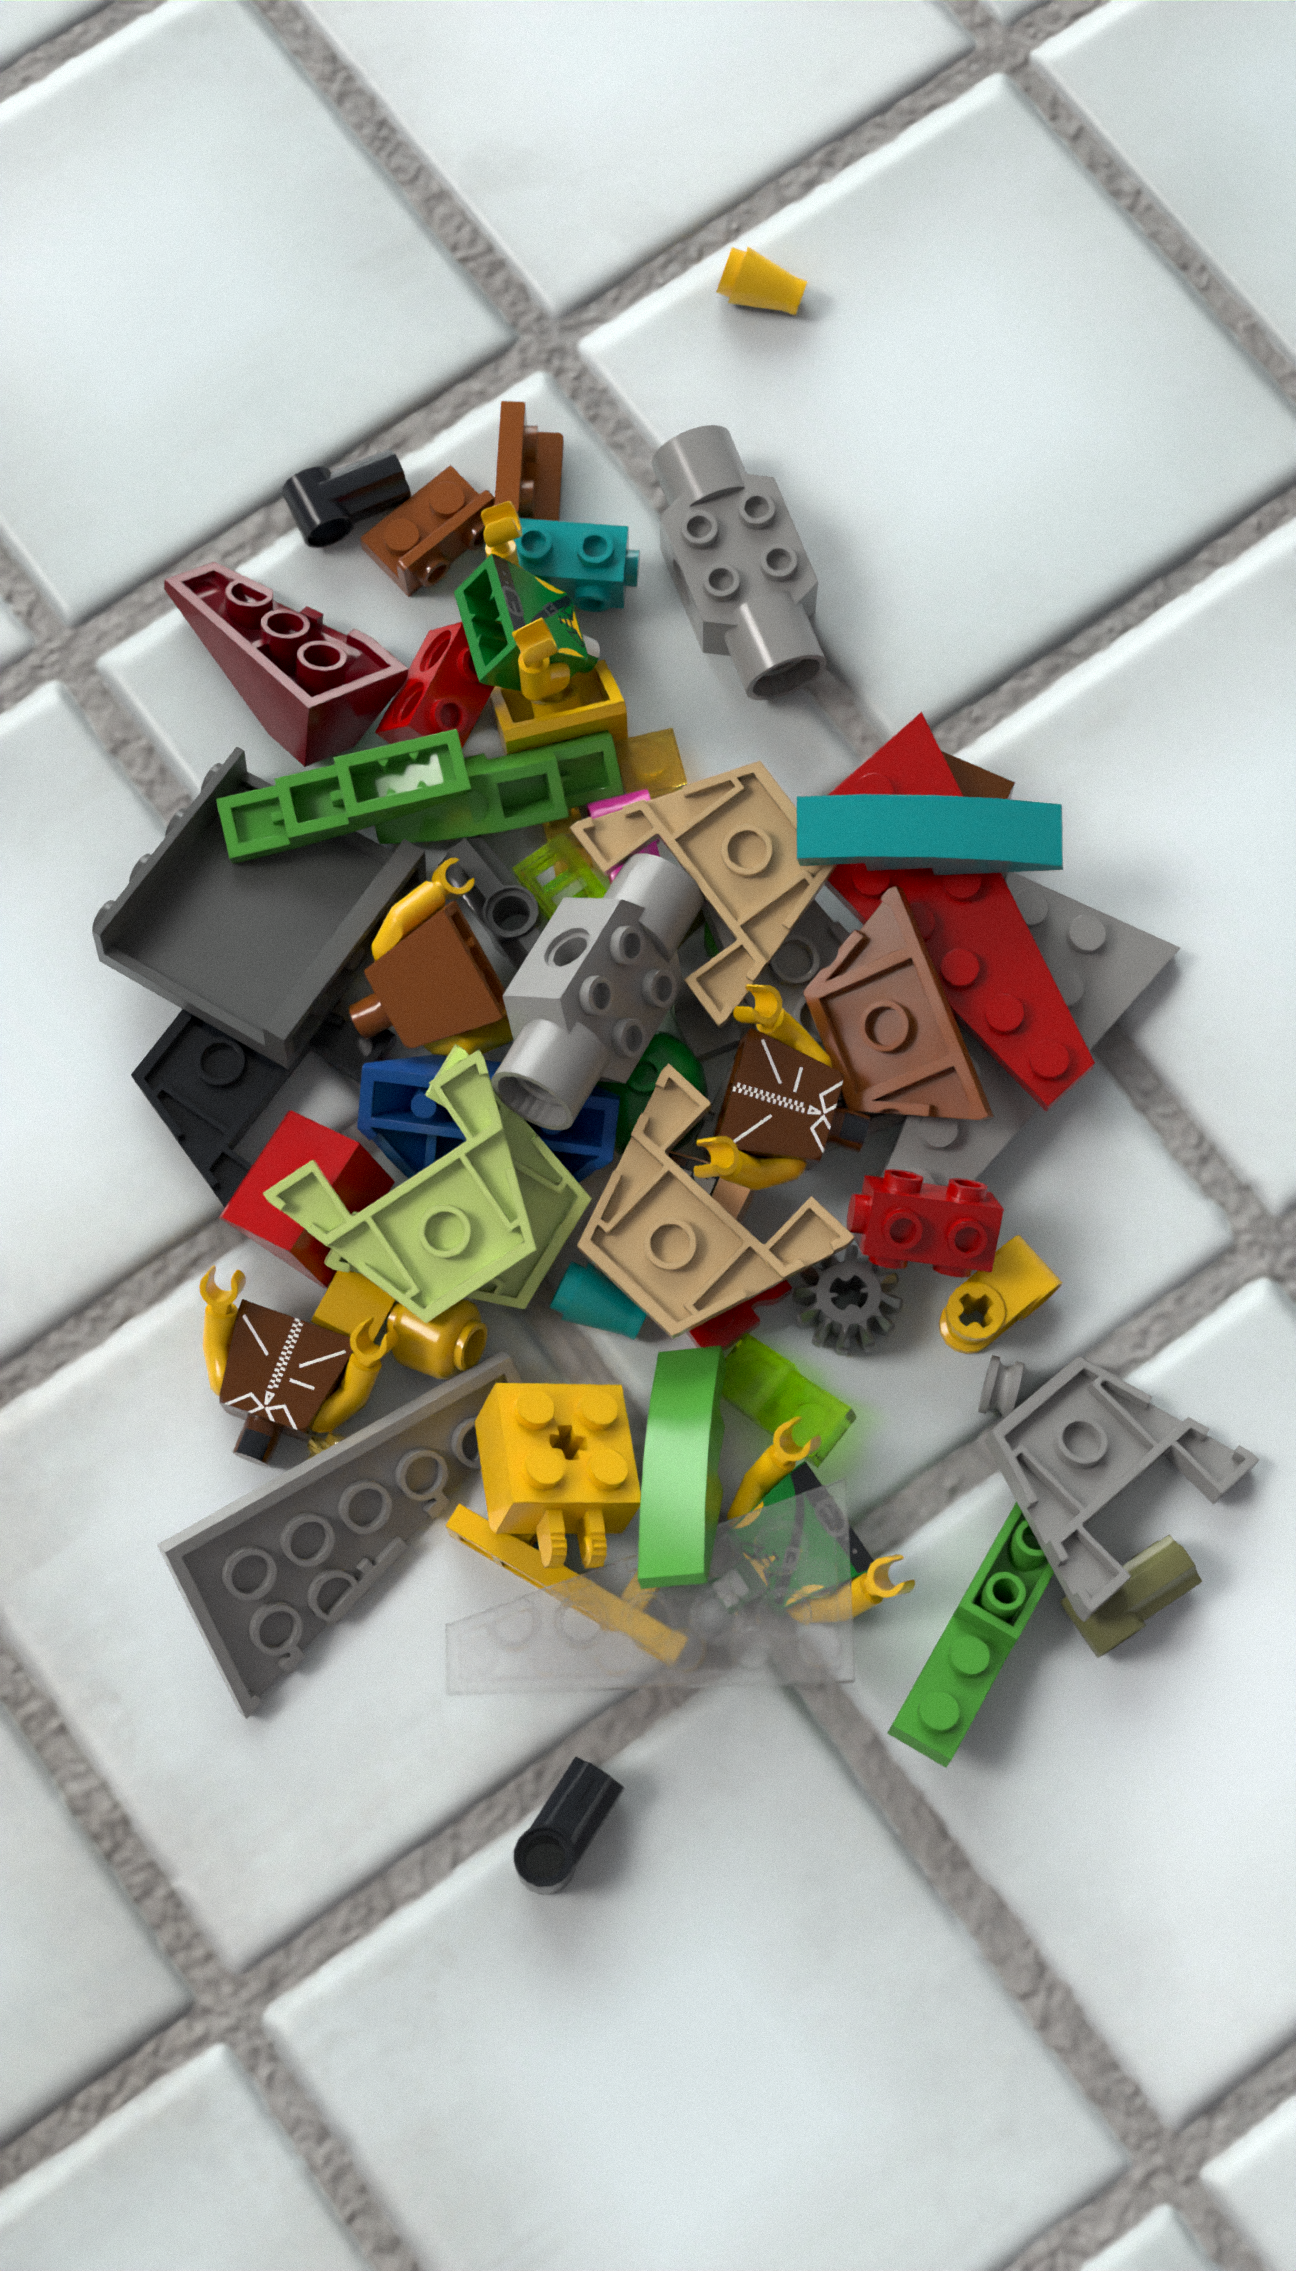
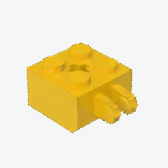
[475,1383,641,1568]

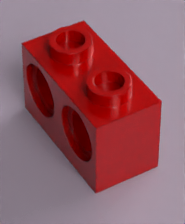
[375,622,495,748]

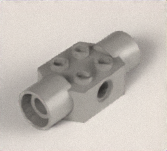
[652,425,827,700]
[491,853,704,1130]

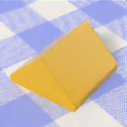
[489,659,628,756]

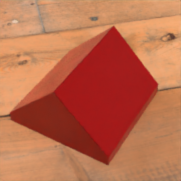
[219,1110,395,1288]

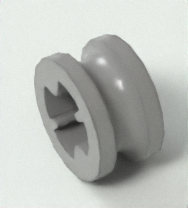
[978,1355,1024,1419]

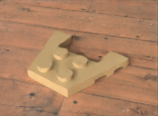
[570,761,837,1029]
[577,1064,855,1339]

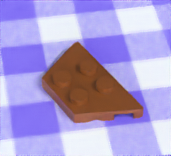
[803,886,994,1121]

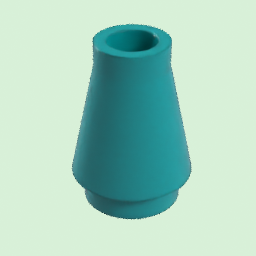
[549,1261,647,1340]

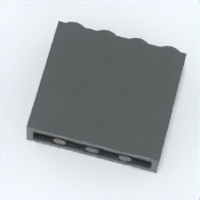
[92,747,427,1069]

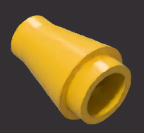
[716,246,807,315]

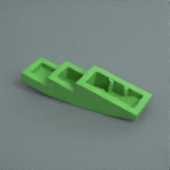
[216,729,472,864]
[638,1345,727,1589]

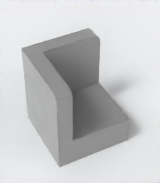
[669,981,753,1062]

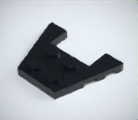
[131,1009,397,1208]

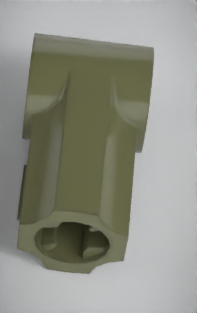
[1059,1534,1202,1658]

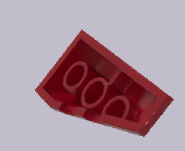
[164,562,408,767]

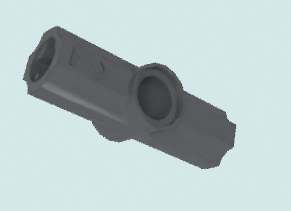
[438,835,549,971]

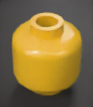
[386,1299,487,1381]

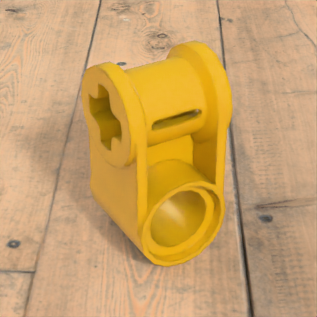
[938,1235,1063,1354]

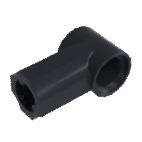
[282,448,411,548]
[514,1756,625,1895]

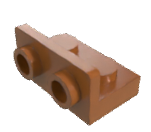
[494,401,564,521]
[360,465,495,597]

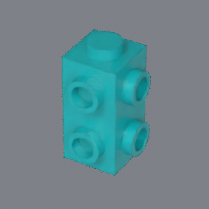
[513,518,640,612]

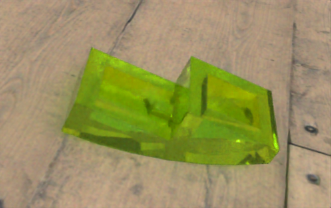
[721,1332,857,1468]

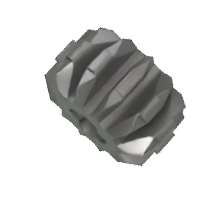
[792,1244,903,1356]

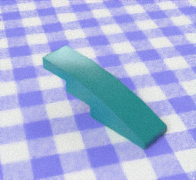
[797,794,1063,876]

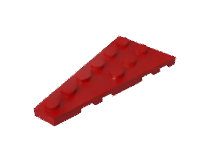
[824,712,1095,1112]

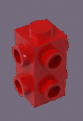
[847,1169,1004,1278]

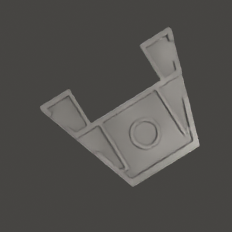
[985,1356,1259,1622]

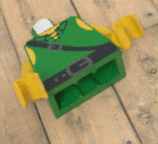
[454,501,600,701]
[708,1416,915,1624]

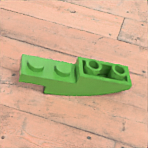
[374,730,624,844]
[887,1501,1054,1768]

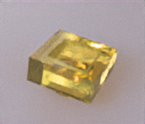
[613,728,688,799]

